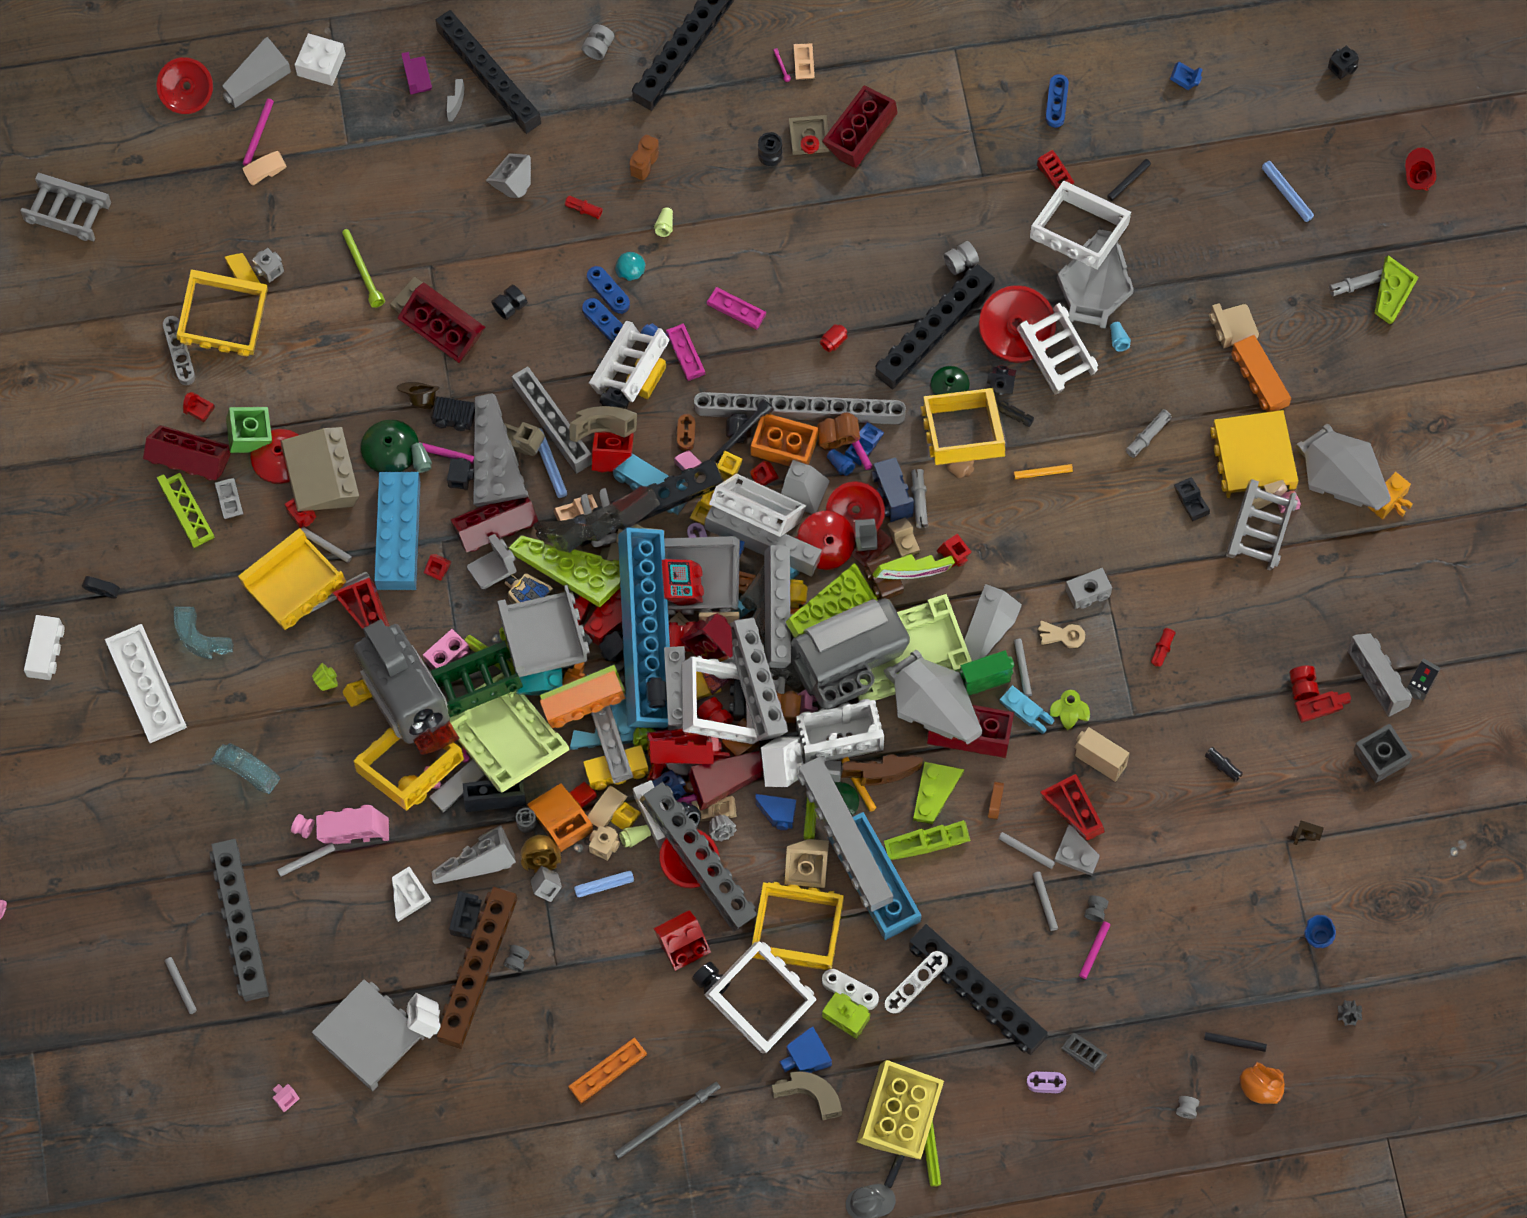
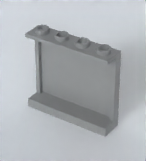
[664,536,740,615]
[497,585,590,677]
[312,980,425,1092]

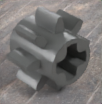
[1337,1000,1362,1026]

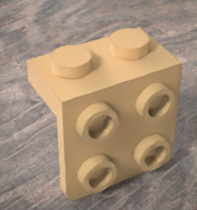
[1209,303,1259,349]

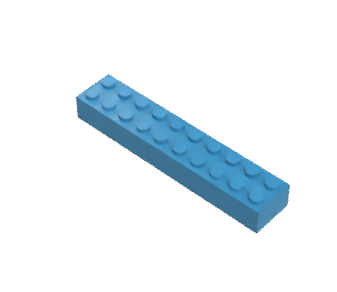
[618,528,670,729]

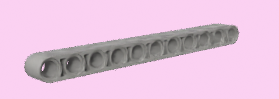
[694,392,906,424]

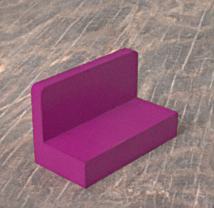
[401,52,432,94]

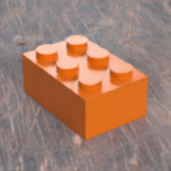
[751,414,818,466]

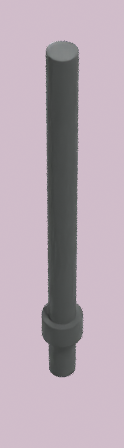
[614,1081,721,1159]

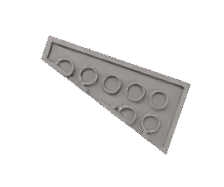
[473,393,529,507]

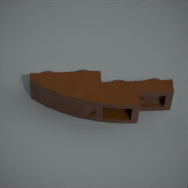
[841,754,923,786]

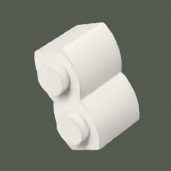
[407,993,440,1038]

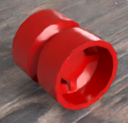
[1289,665,1320,701]
[697,697,734,724]

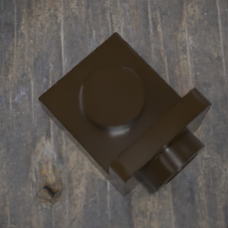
[1291,820,1324,845]

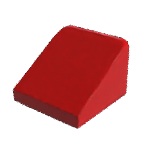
[749,461,779,486]
[423,554,452,581]
[569,781,597,808]

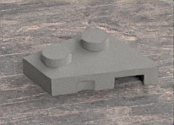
[1054,825,1100,876]

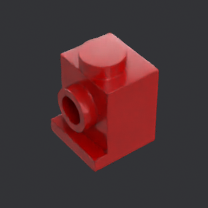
[285,498,316,529]
[937,534,971,567]

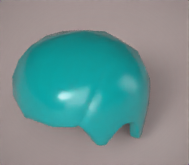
[615,252,646,281]

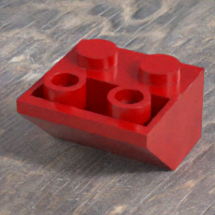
[653,910,711,971]

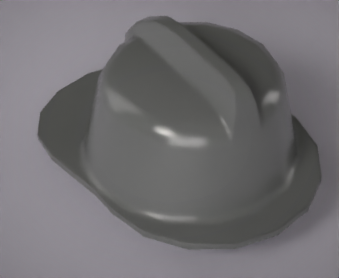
[846,1184,896,1218]

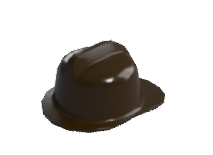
[396,382,440,409]

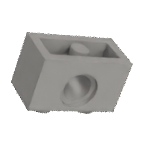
[1065,568,1112,609]

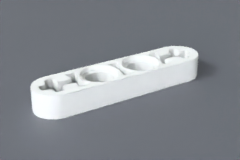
[885,951,948,1014]

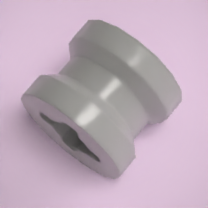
[1176,1096,1200,1119]

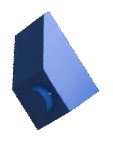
[755,794,796,830]

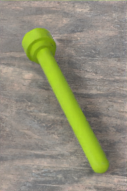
[342,229,385,308]

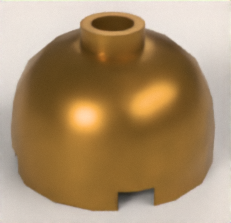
[521,835,561,873]

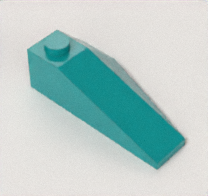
[516,668,563,696]

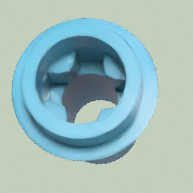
[1110,322,1131,351]

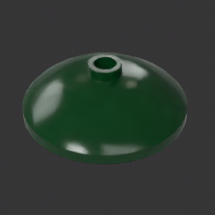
[361,420,419,473]

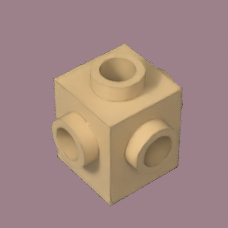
[589,826,620,861]

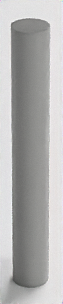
[301,527,352,563]
[1014,639,1032,697]
[999,832,1055,869]
[277,843,335,877]
[1033,872,1058,931]
[165,957,197,1014]

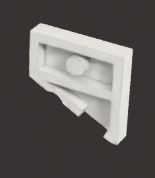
[392,867,431,922]

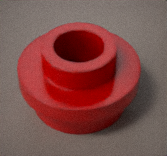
[801,135,820,154]

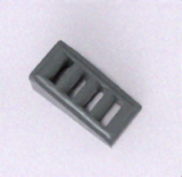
[1061,1033,1107,1074]

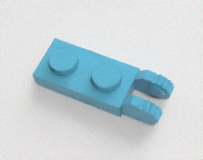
[999,685,1054,734]

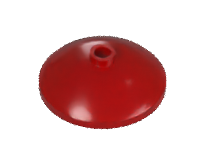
[156,57,213,114]
[250,429,298,484]
[826,481,885,540]
[797,511,855,570]
[659,829,719,888]

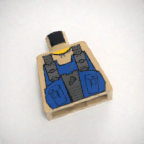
[505,574,554,604]

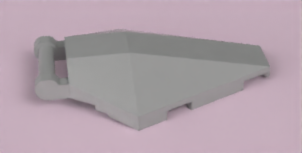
[1057,230,1133,329]
[1296,424,1391,510]
[884,650,982,744]

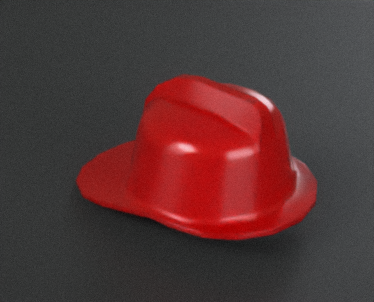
[1405,147,1437,191]

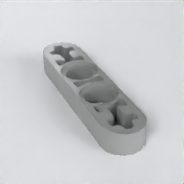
[163,316,195,385]

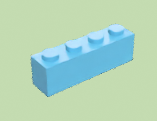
[613,454,687,515]

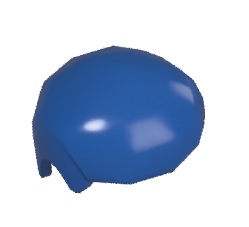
[1305,915,1336,948]

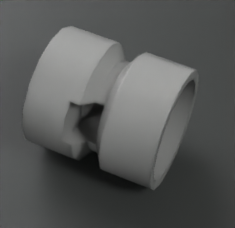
[582,24,614,60]
[943,241,979,275]

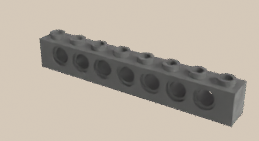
[639,782,757,932]
[209,839,269,1002]

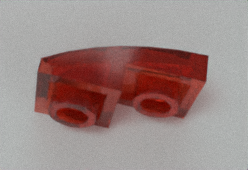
[851,528,894,568]
[413,721,460,755]

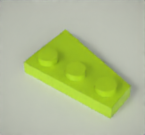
[1374,255,1419,324]
[913,762,964,824]

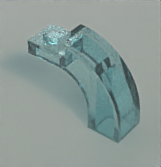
[174,606,234,659]
[212,743,281,794]

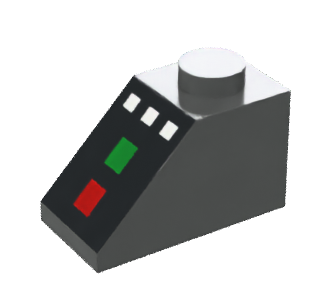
[1407,658,1441,701]

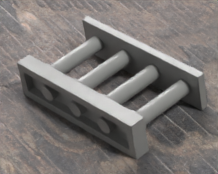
[21,173,111,241]
[1226,479,1298,571]
[664,646,685,730]

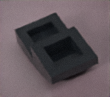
[1174,477,1210,522]

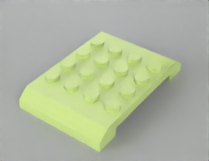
[857,594,972,701]
[447,673,569,793]

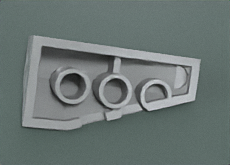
[964,584,1022,661]
[432,825,516,884]

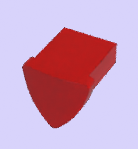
[183,392,215,422]

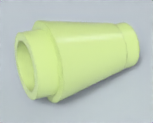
[654,208,673,237]
[619,825,651,848]

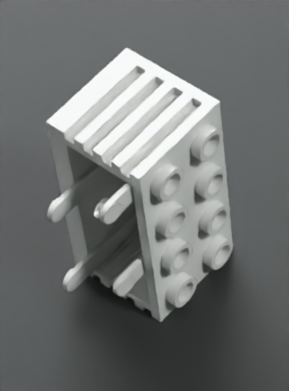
[796,699,884,764]

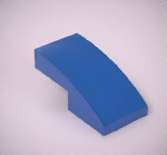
[845,422,884,466]

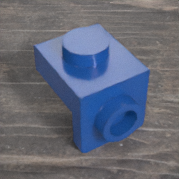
[1170,62,1203,90]

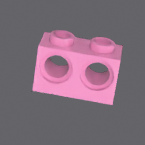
[423,629,470,670]

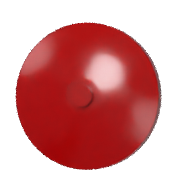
[978,286,1056,363]

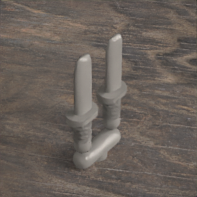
[581,488,618,547]

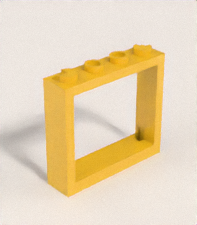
[177,269,268,357]
[920,388,1005,465]
[354,728,464,811]
[752,882,844,970]

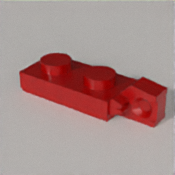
[1294,691,1352,723]

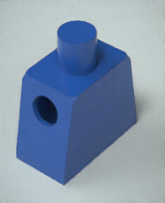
[779,1027,832,1073]

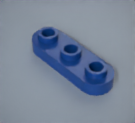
[1046,74,1069,128]
[587,266,630,314]
[582,298,623,343]

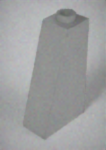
[223,37,291,108]

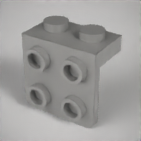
[467,534,517,589]

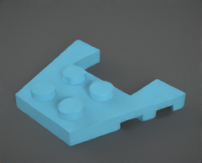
[570,675,637,750]

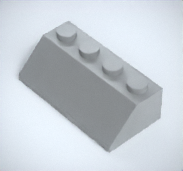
[1348,633,1412,717]

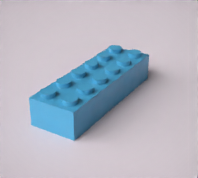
[375,472,420,590]
[827,812,921,940]

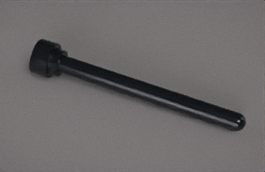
[709,398,774,463]

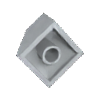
[486,153,531,198]
[781,460,830,514]

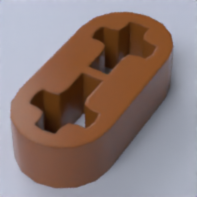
[677,414,695,452]
[988,781,1004,820]

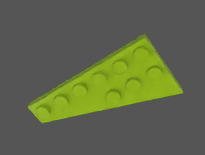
[509,535,621,607]
[785,563,878,638]

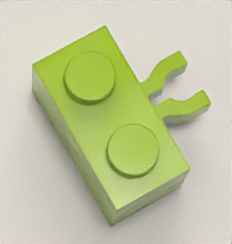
[822,992,870,1039]

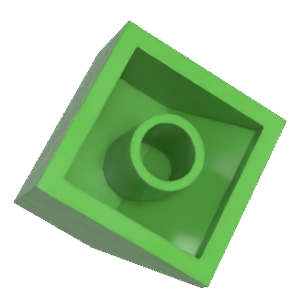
[226,407,272,453]

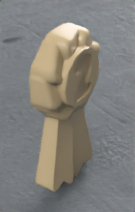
[1038,621,1085,648]

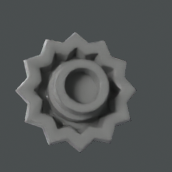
[709,815,737,841]

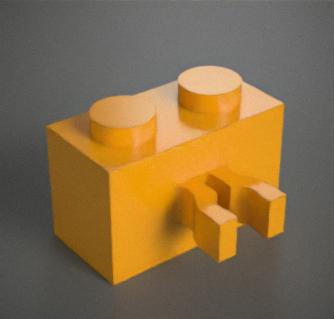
[1368,472,1413,520]

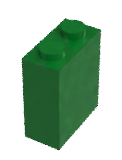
[960,650,1014,696]

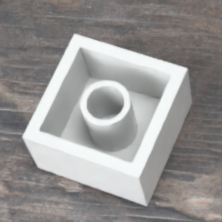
[295,33,346,86]
[761,736,804,787]

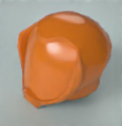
[1240,1062,1285,1104]

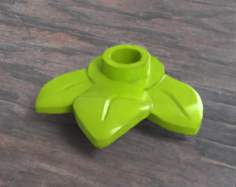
[1050,690,1090,730]

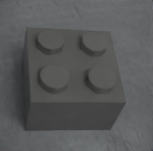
[1353,724,1412,784]

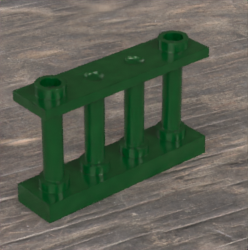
[431,640,523,717]

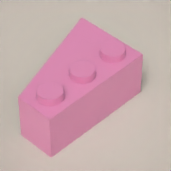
[316,805,389,844]

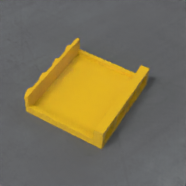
[1210,410,1298,498]
[238,528,346,630]

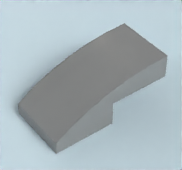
[447,79,465,121]
[215,478,243,519]

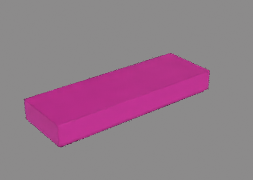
[707,287,766,330]
[666,323,705,381]

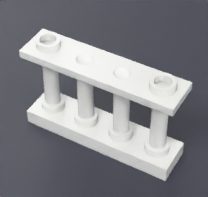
[1017,303,1098,395]
[589,321,669,402]

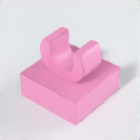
[798,689,818,714]
[273,1084,300,1112]

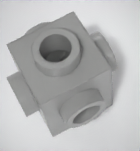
[253,248,284,283]

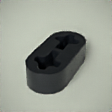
[82,576,120,599]

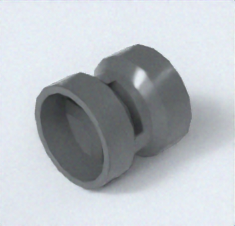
[515,808,537,833]
[1084,895,1109,922]
[503,945,530,972]

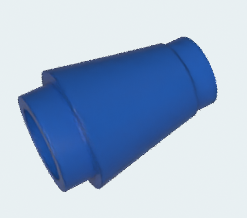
[827,449,855,476]

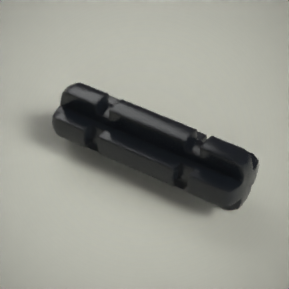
[998,401,1034,427]

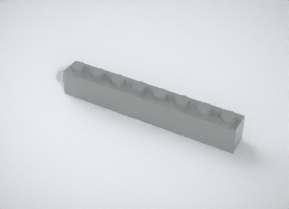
[797,756,893,912]

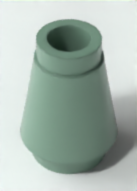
[411,443,432,473]

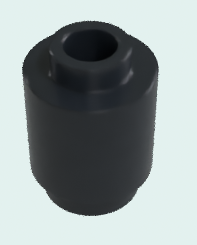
[646,678,667,708]

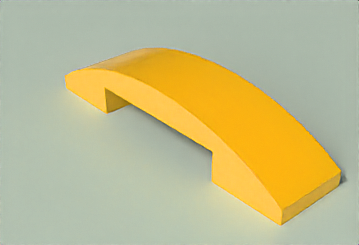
[690,451,743,526]

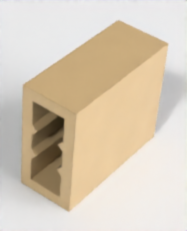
[1075,727,1129,782]

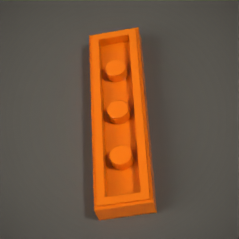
[568,1037,647,1104]

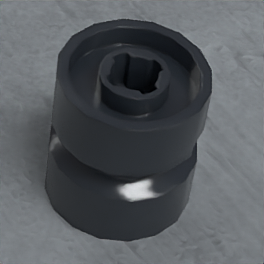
[758,132,783,166]
[491,284,528,320]
[692,962,731,995]

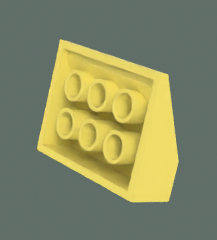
[857,1060,944,1159]

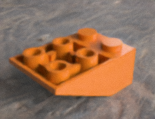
[527,783,593,852]

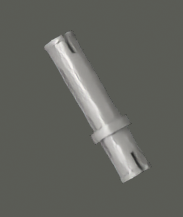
[1329,268,1383,297]
[1126,409,1172,458]
[911,469,928,528]

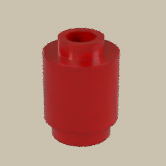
[819,324,848,353]

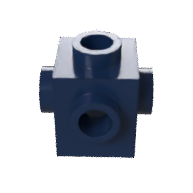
[652,770,687,806]

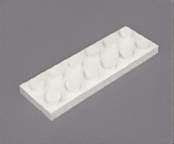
[105,624,187,743]

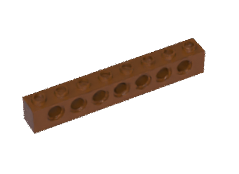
[436,887,517,1049]

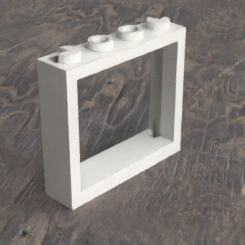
[1030,181,1131,270]
[709,474,806,537]
[682,656,758,744]
[705,941,817,1053]

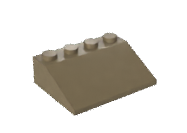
[281,427,359,511]

